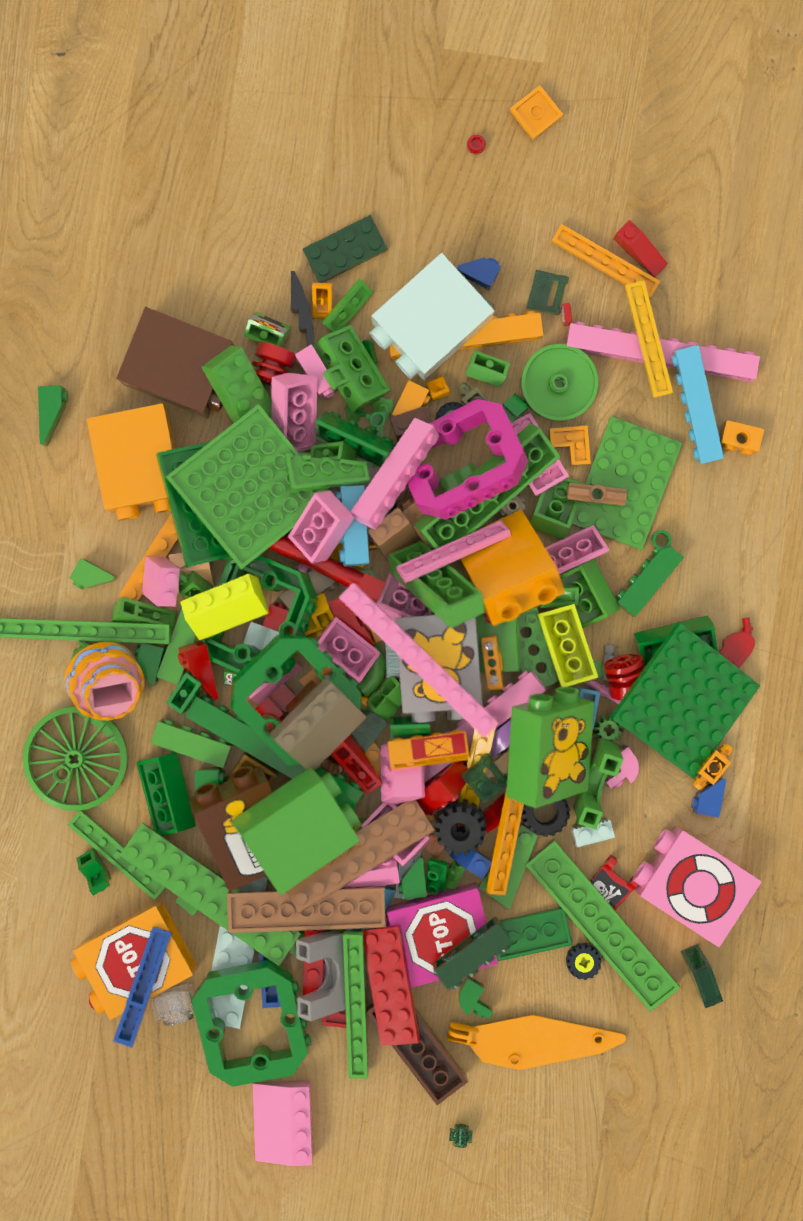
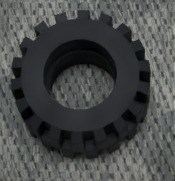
[521,798,570,837]

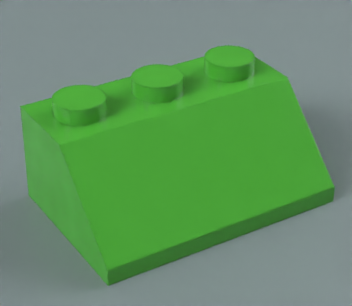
[560,558,620,628]

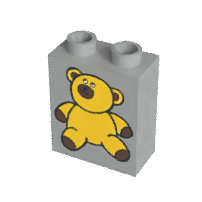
[395,615,482,723]

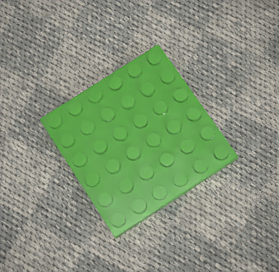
[166,404,329,570]

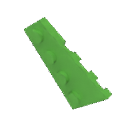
[285,453,370,492]
[478,824,538,910]

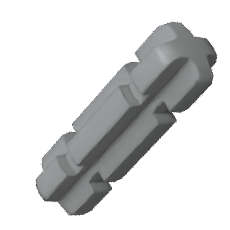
[602,644,615,682]

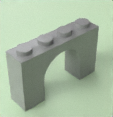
[296,929,346,1021]

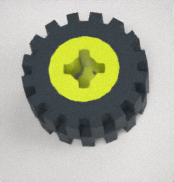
[566,943,602,980]

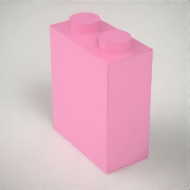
[295,344,337,400]
[142,556,180,606]

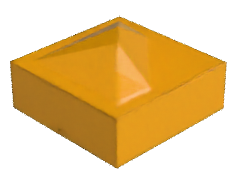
[426,376,451,401]

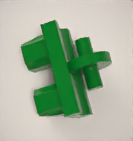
[426,857,449,895]

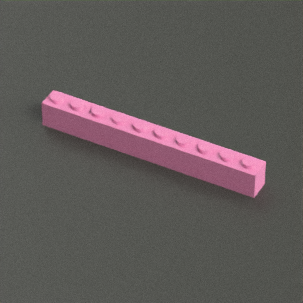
[566,322,760,382]
[339,583,499,738]

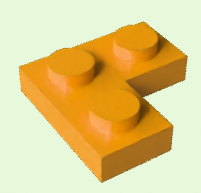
[549,426,591,466]

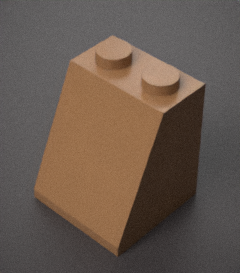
[367,508,419,562]

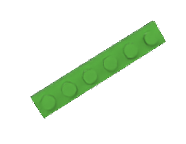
[67,810,166,900]

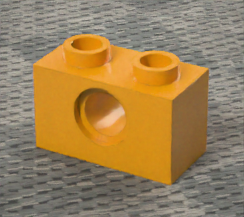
[719,420,764,456]

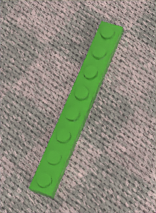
[343,931,369,1079]

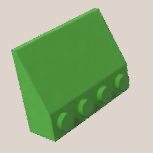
[475,610,520,673]

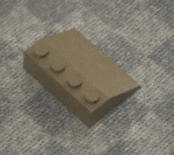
[270,677,367,770]

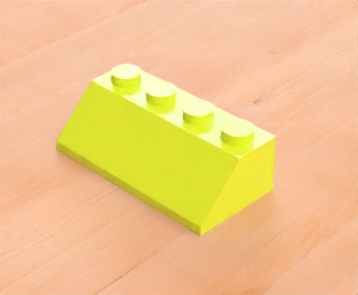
[180,574,269,640]
[538,604,598,687]

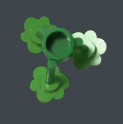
[344,397,394,438]

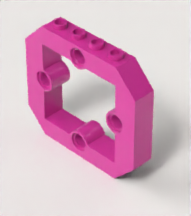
[408,399,529,519]

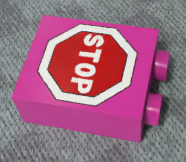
[385,882,498,988]

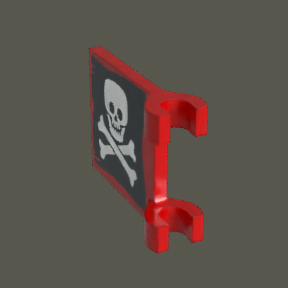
[590,854,639,910]

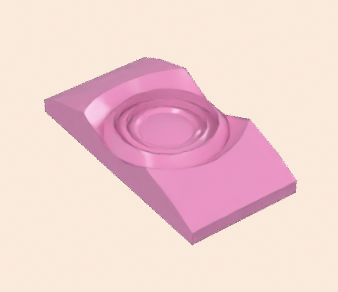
[512,412,569,496]

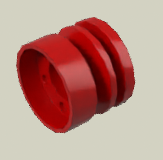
[251,342,296,386]
[603,654,645,700]

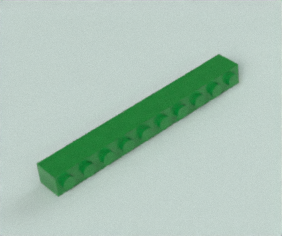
[185,695,365,811]

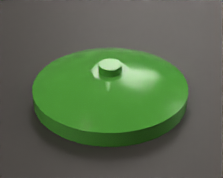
[521,344,598,422]

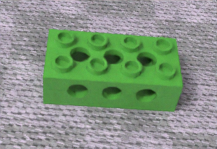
[313,325,390,413]
[518,607,559,687]

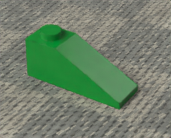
[38,385,68,446]

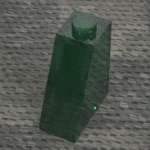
[680,944,723,1009]

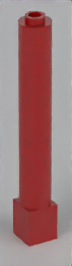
[269,535,386,602]

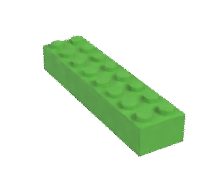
[413,423,561,550]

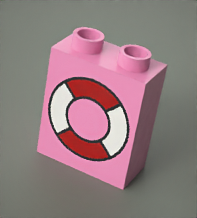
[632,826,761,947]

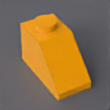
[392,380,431,417]

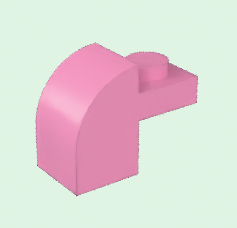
[605,746,639,788]

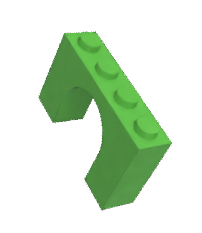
[573,738,624,830]

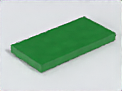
[496,907,572,962]

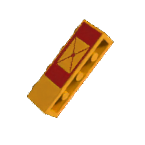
[388,730,469,770]

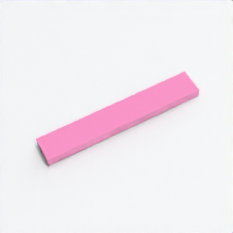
[396,520,511,583]

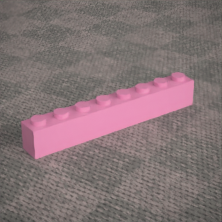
[424,671,547,782]

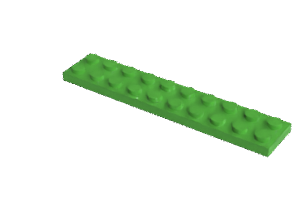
[120,823,301,966]
[525,839,680,1012]

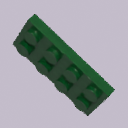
[302,215,388,283]

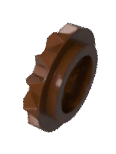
[319,755,344,774]

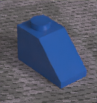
[457,257,501,291]
[691,778,726,818]
[449,850,492,879]

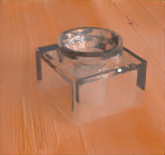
[150,982,196,1026]

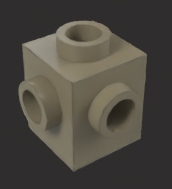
[498,494,526,518]

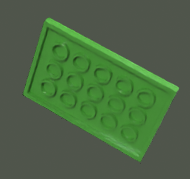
[571,416,682,550]

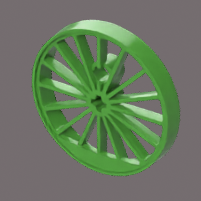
[23,707,128,811]

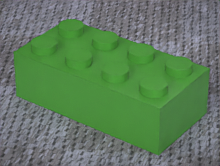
[201,345,271,424]

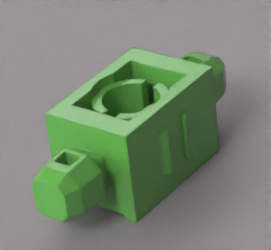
[178,570,213,599]

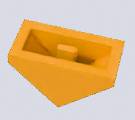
[312,283,333,318]

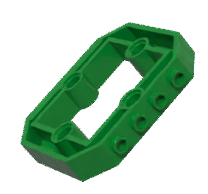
[202,554,318,683]
[230,635,361,765]
[192,960,311,1087]

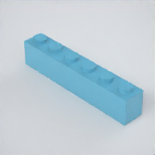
[671,344,724,464]

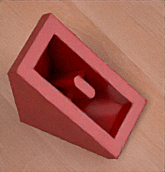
[483,793,505,833]

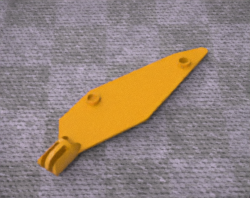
[446,1015,626,1070]

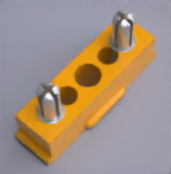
[481,635,504,691]

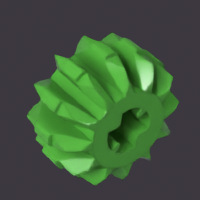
[592,713,624,742]

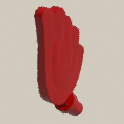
[719,617,755,668]

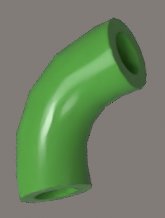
[358,645,386,697]

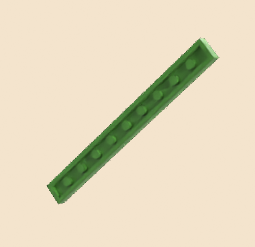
[0,618,171,644]

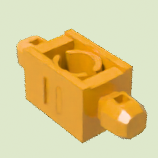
[693,743,733,790]

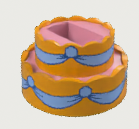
[64,642,144,720]

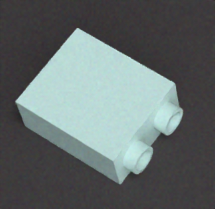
[369,253,494,380]

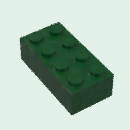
[433,916,512,991]

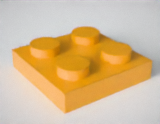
[509,85,563,140]

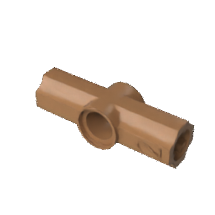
[567,483,627,506]

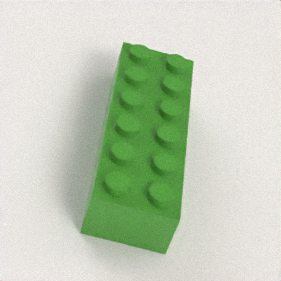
[388,541,485,628]

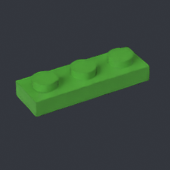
[322,279,374,332]

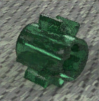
[449,1124,473,1148]

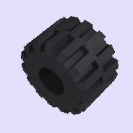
[435,799,486,856]

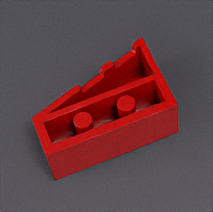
[328,598,377,647]
[416,761,473,816]

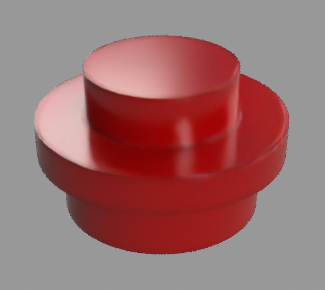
[467,135,486,155]

